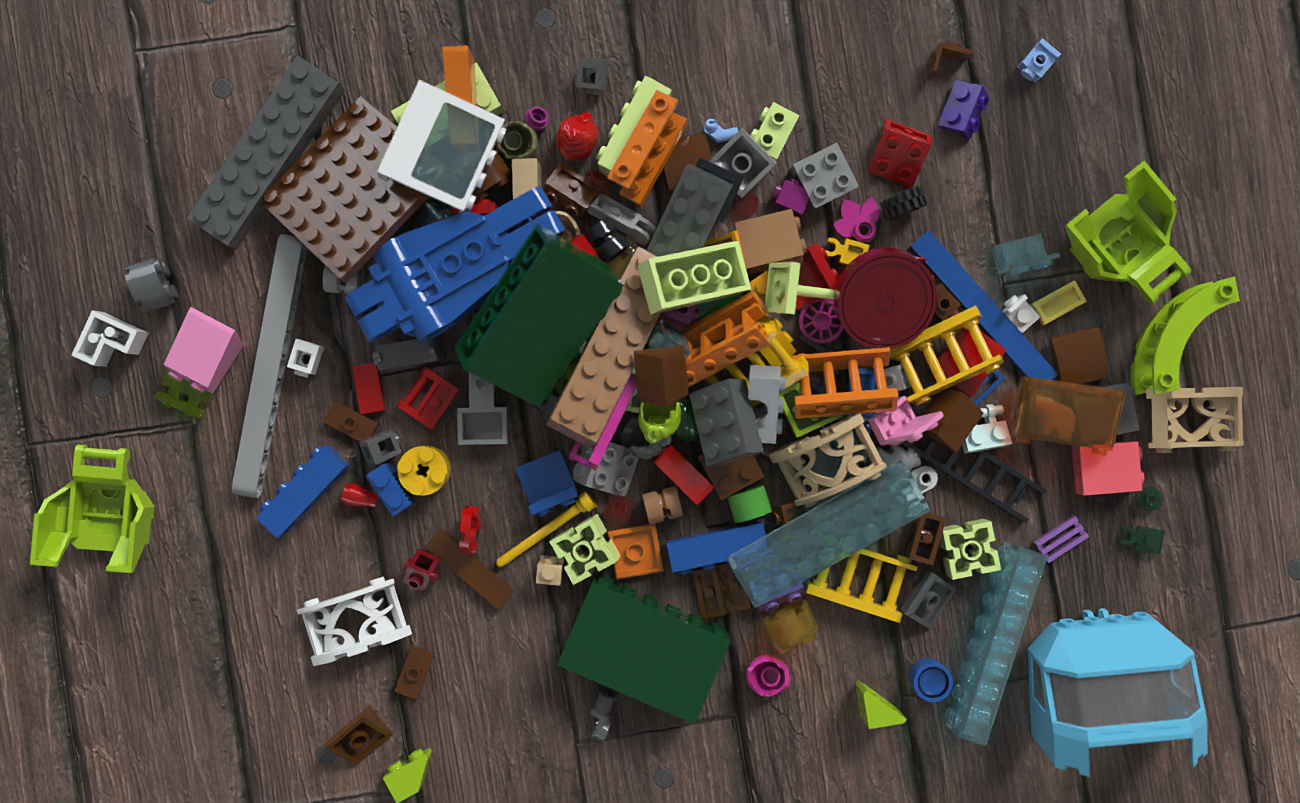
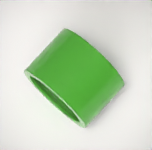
[727,485,772,523]

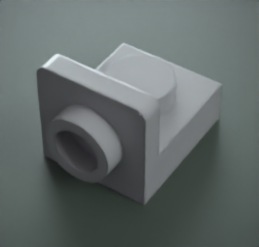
[884,364,911,391]

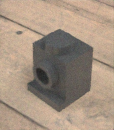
[576,57,611,96]
[358,430,402,465]

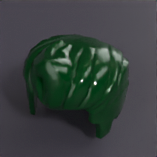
[674,397,700,443]

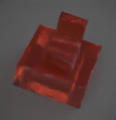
[605,494,635,524]

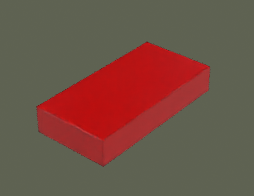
[352,363,386,414]

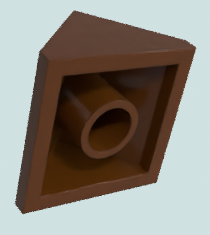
[633,345,688,407]
[921,389,984,453]
[324,705,393,766]

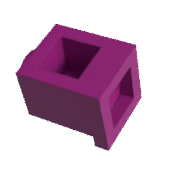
[659,305,700,326]

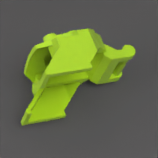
[1065,161,1191,305]
[30,444,155,573]

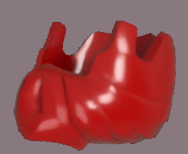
[556,112,599,161]

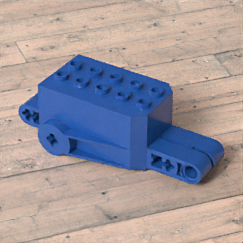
[345,186,566,343]

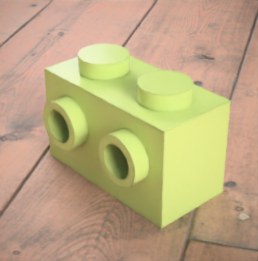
[751,102,799,161]

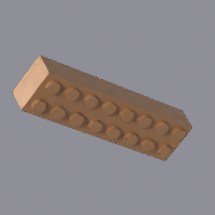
[546,247,660,448]

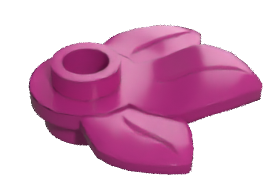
[833,198,879,243]

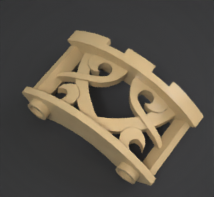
[1146,387,1244,453]
[769,413,887,508]

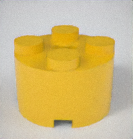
[397,446,451,496]

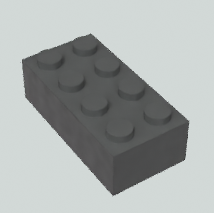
[646,163,733,257]

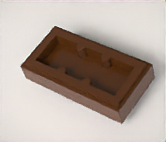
[324,401,380,441]
[394,645,435,700]

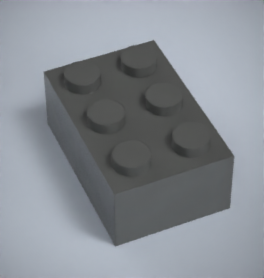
[689,379,764,466]

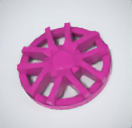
[799,298,844,344]

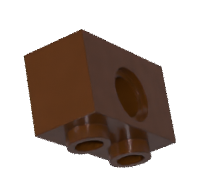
[903,509,946,566]

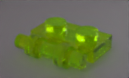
[155,369,213,418]

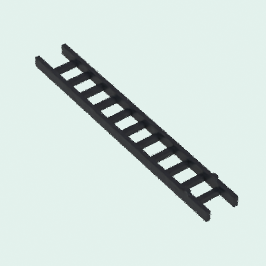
[781,334,1047,523]

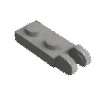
[587,193,656,245]

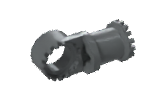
[590,689,618,742]

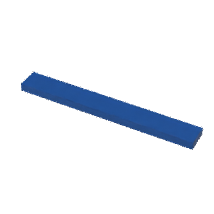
[909,230,1058,390]

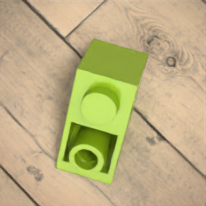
[383,747,432,803]

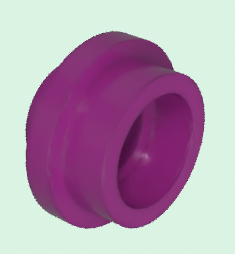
[524,107,549,131]

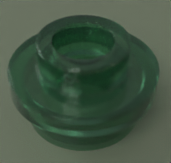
[1137,487,1163,511]

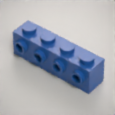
[256,446,351,538]
[666,521,769,575]

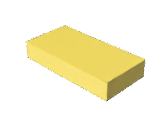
[1030,281,1087,325]

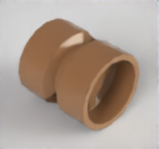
[642,486,683,525]

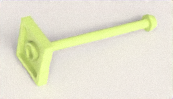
[765,262,835,314]

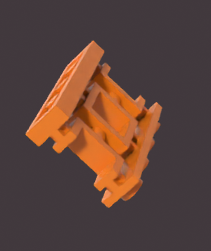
[671,291,769,387]

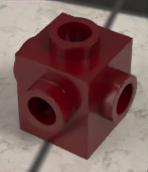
[402,548,440,593]

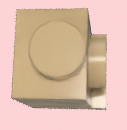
[536,555,564,586]

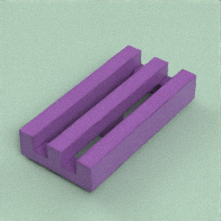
[1033,516,1089,563]

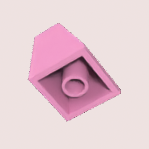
[164,307,244,394]

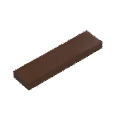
[425,528,515,610]

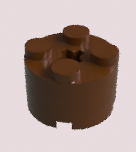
[455,149,512,201]

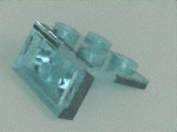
[992,233,1060,277]

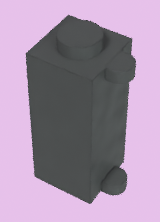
[373,337,441,371]

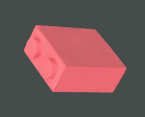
[1072,441,1144,495]

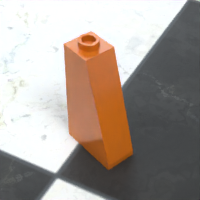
[442,46,479,153]

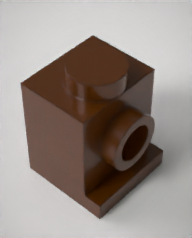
[933,283,961,323]

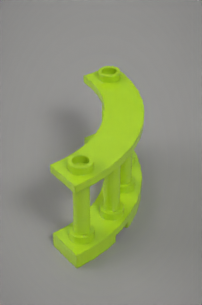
[1131,276,1240,395]

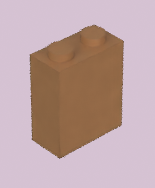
[734,209,807,275]

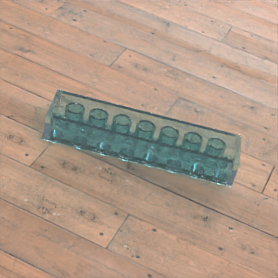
[727,460,931,608]
[945,541,1048,746]

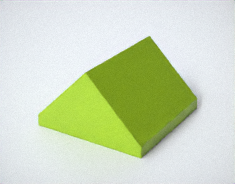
[855,680,907,729]

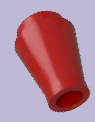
[340,482,378,508]

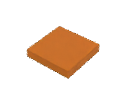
[608,524,664,580]

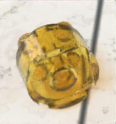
[762,600,819,654]

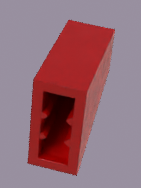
[654,444,714,505]

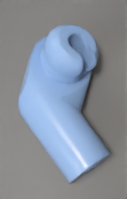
[704,119,738,143]

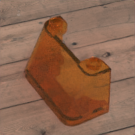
[1010,377,1126,456]

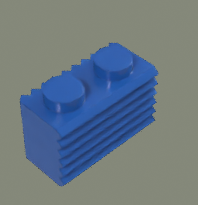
[366,463,417,517]

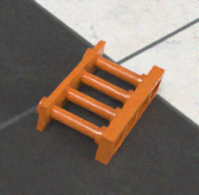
[607,90,689,207]
[790,347,898,419]

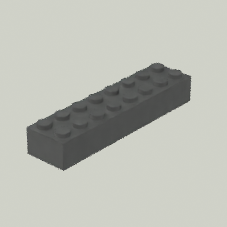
[187,55,345,249]

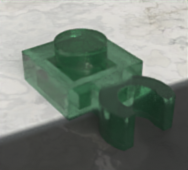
[1117,525,1165,555]

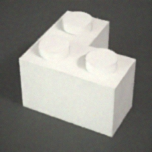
[72,310,148,367]

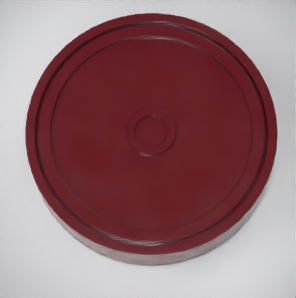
[834,247,937,349]

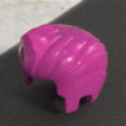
[746,654,791,697]

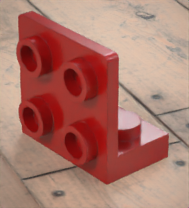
[867,119,932,188]

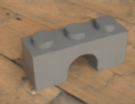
[748,365,785,444]

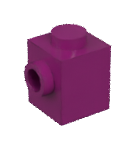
[772,179,809,218]

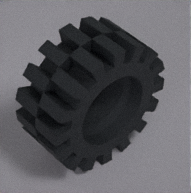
[879,186,928,221]

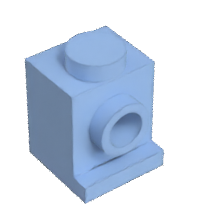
[1017,38,1061,82]

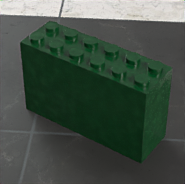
[454,223,624,407]
[557,575,731,724]

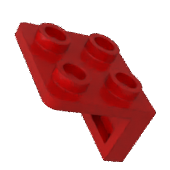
[795,243,839,311]

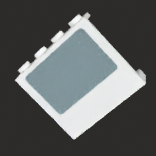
[377,80,507,214]

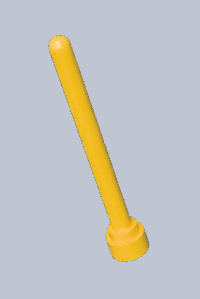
[496,491,597,567]

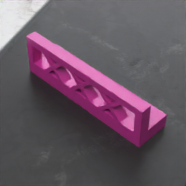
[569,373,637,471]

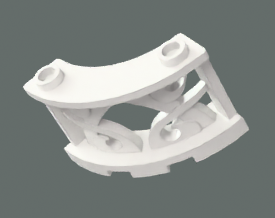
[297,576,412,666]

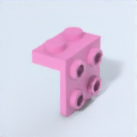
[867,396,944,446]

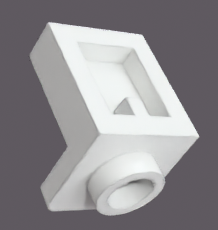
[1002,294,1040,333]

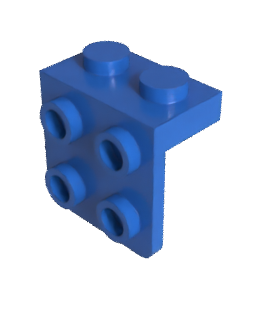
[517,451,579,517]

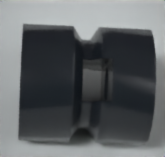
[584,217,629,264]

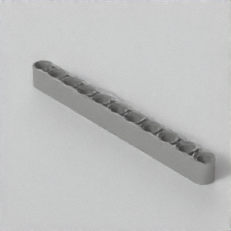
[232,234,307,499]

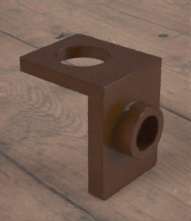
[928,42,972,77]

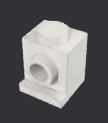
[287,339,325,378]

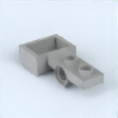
[457,372,509,445]

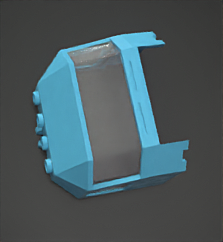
[1028,608,1208,777]

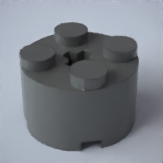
[124,257,179,314]

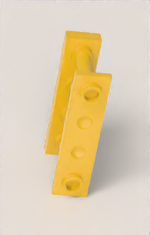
[890,306,1004,406]
[705,319,809,407]
[804,532,918,623]

